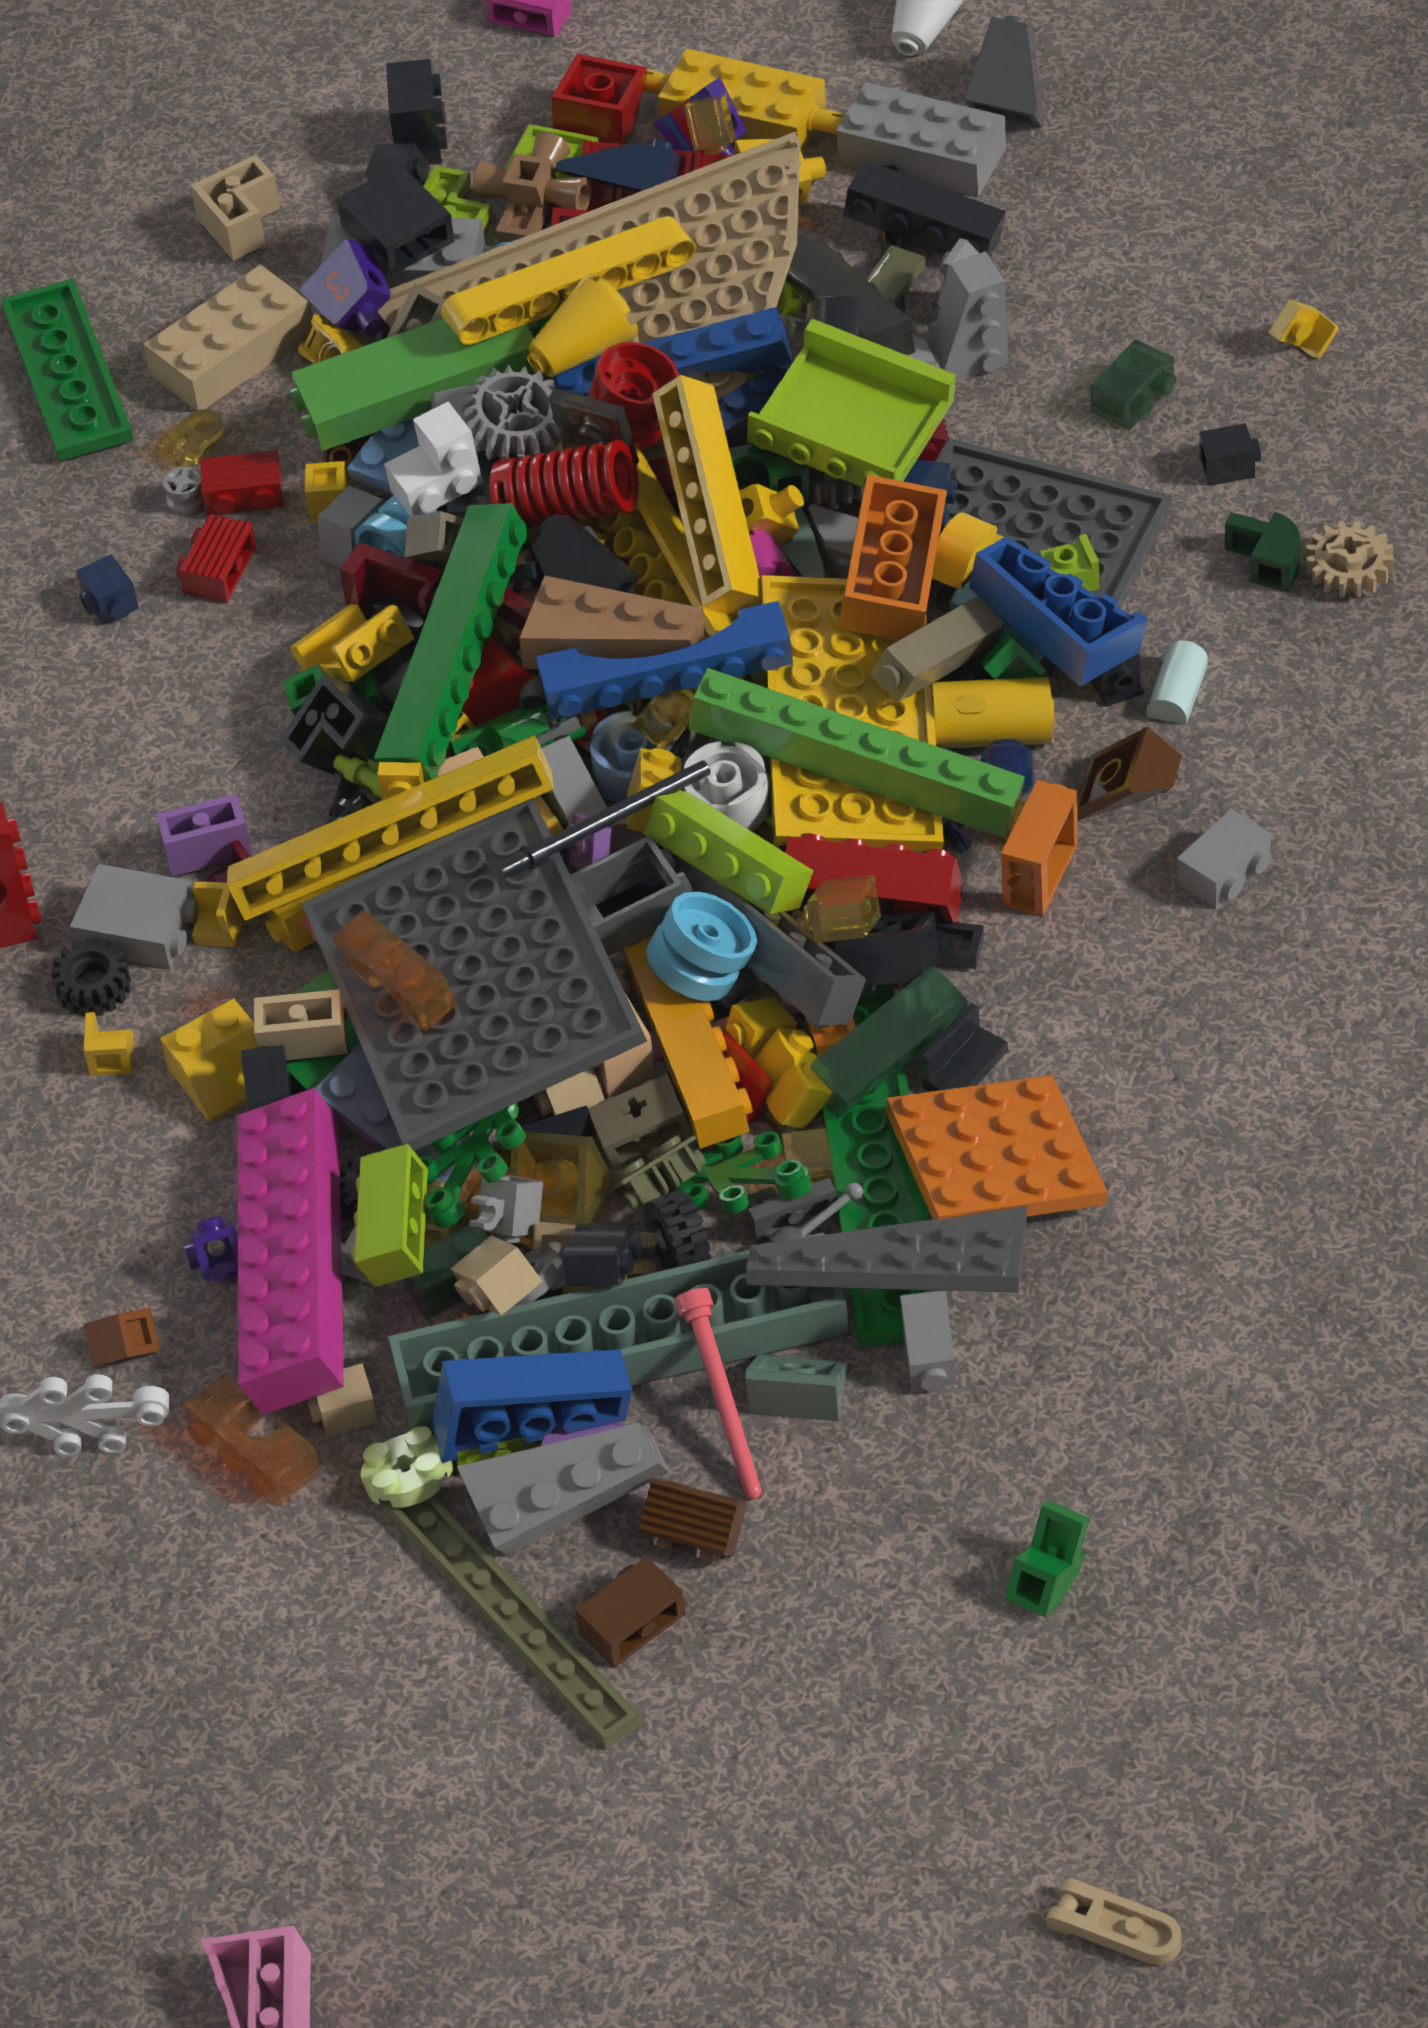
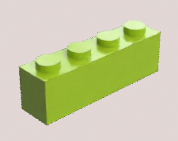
[643,791,813,915]

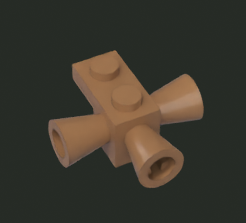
[473,132,592,242]

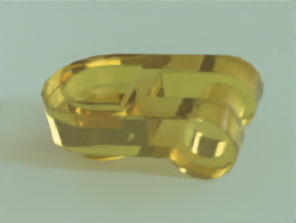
[155,409,224,468]

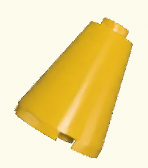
[527,273,638,377]

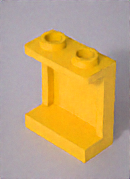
[289,604,414,682]

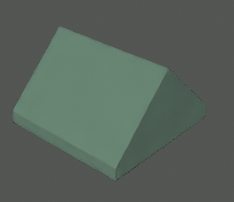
[745,1354,848,1421]

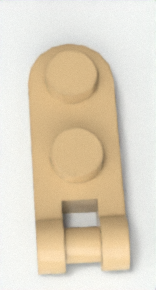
[1045,1878,1182,1965]

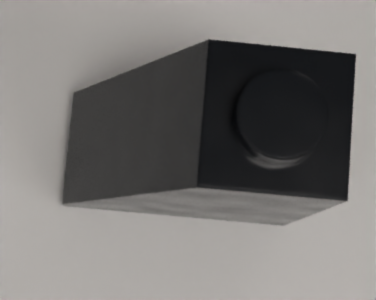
[531,514,640,593]

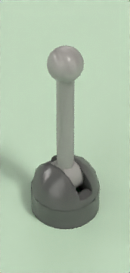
[767,1183,863,1243]

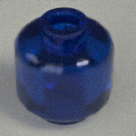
[980,739,1034,800]

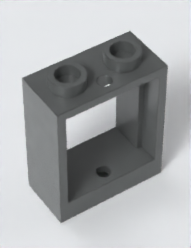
[570,836,693,956]

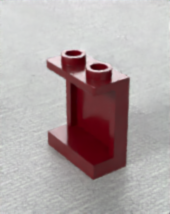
[340,542,444,623]

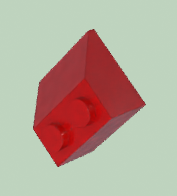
[551,53,647,144]

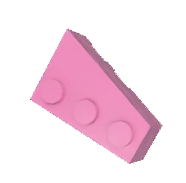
[201,1925,311,2028]

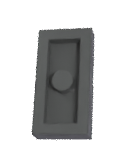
[748,1178,838,1245]

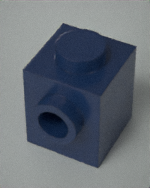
[76,554,139,625]

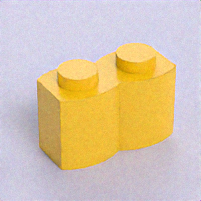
[753,1027,833,1129]

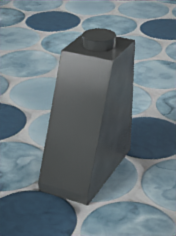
[965,15,1044,128]

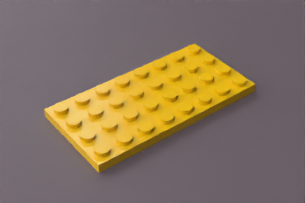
[761,575,944,852]

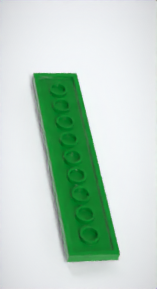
[813,984,939,1348]

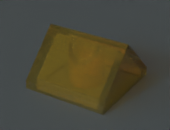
[510,1131,613,1225]

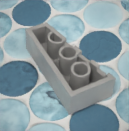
[457,1423,669,1555]

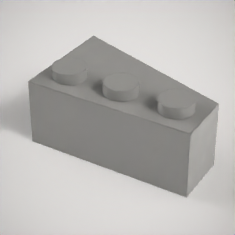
[928,251,1008,382]

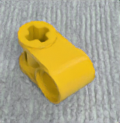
[298,314,363,364]

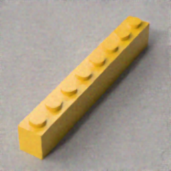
[227,735,554,921]

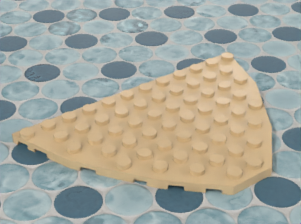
[378,132,801,461]

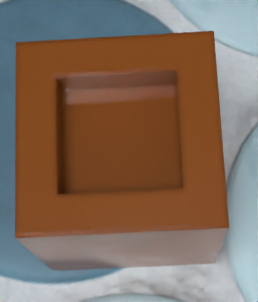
[83,1308,161,1366]

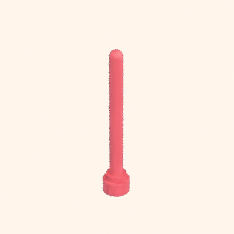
[674,1288,761,1500]

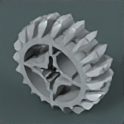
[461,365,568,461]

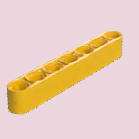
[440,216,696,345]

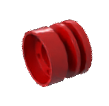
[583,342,679,450]

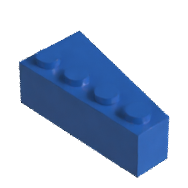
[969,537,1148,687]
[432,1349,632,1463]

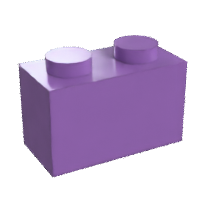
[156,794,252,877]

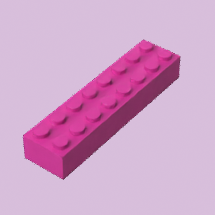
[237,1087,344,1414]

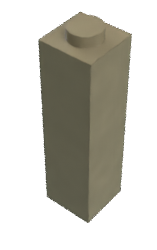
[869,596,1006,703]

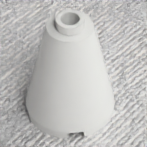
[891,0,965,56]

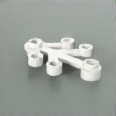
[0,1375,169,1456]

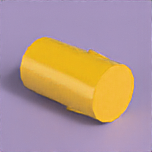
[932,677,1054,749]

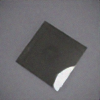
[548,388,639,466]

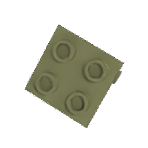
[604,1135,706,1210]

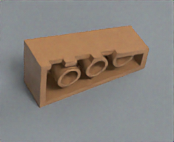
[519,576,705,669]

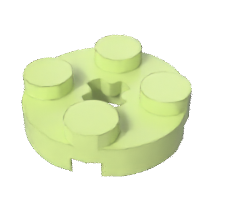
[361,1426,453,1508]

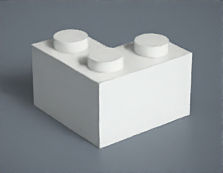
[384,402,483,517]

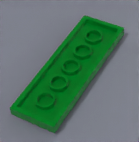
[1,278,134,461]

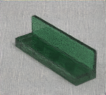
[810,966,969,1119]

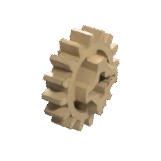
[1306,521,1394,598]

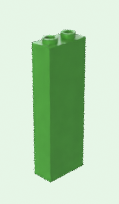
[289,318,537,451]

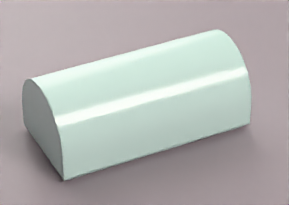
[1146,641,1208,725]

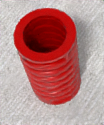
[489,440,639,529]

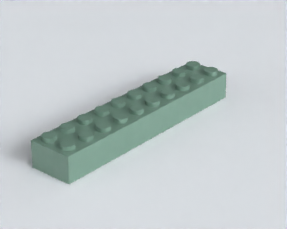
[388,1232,849,1434]

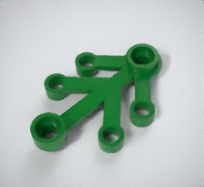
[420,1103,526,1228]
[657,1132,812,1213]

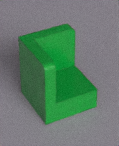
[979,633,1047,679]

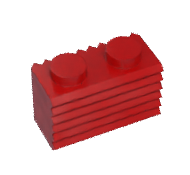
[200,450,284,515]
[176,513,256,602]

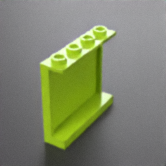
[747,319,956,488]

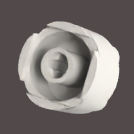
[683,741,771,831]

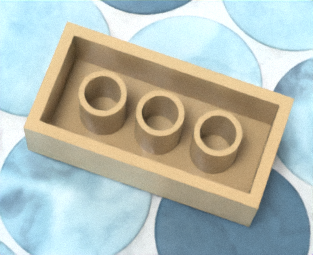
[143,264,313,413]

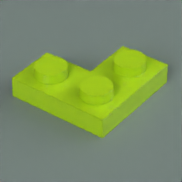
[423,165,492,231]

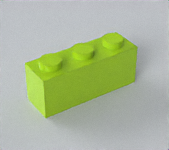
[352,1143,428,1287]

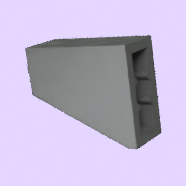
[541,736,610,830]

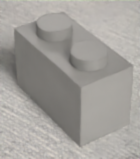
[1177,808,1272,909]

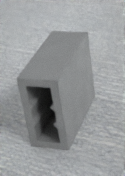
[70,864,199,969]

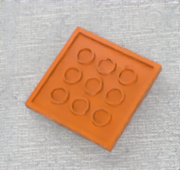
[885,1075,1108,1220]

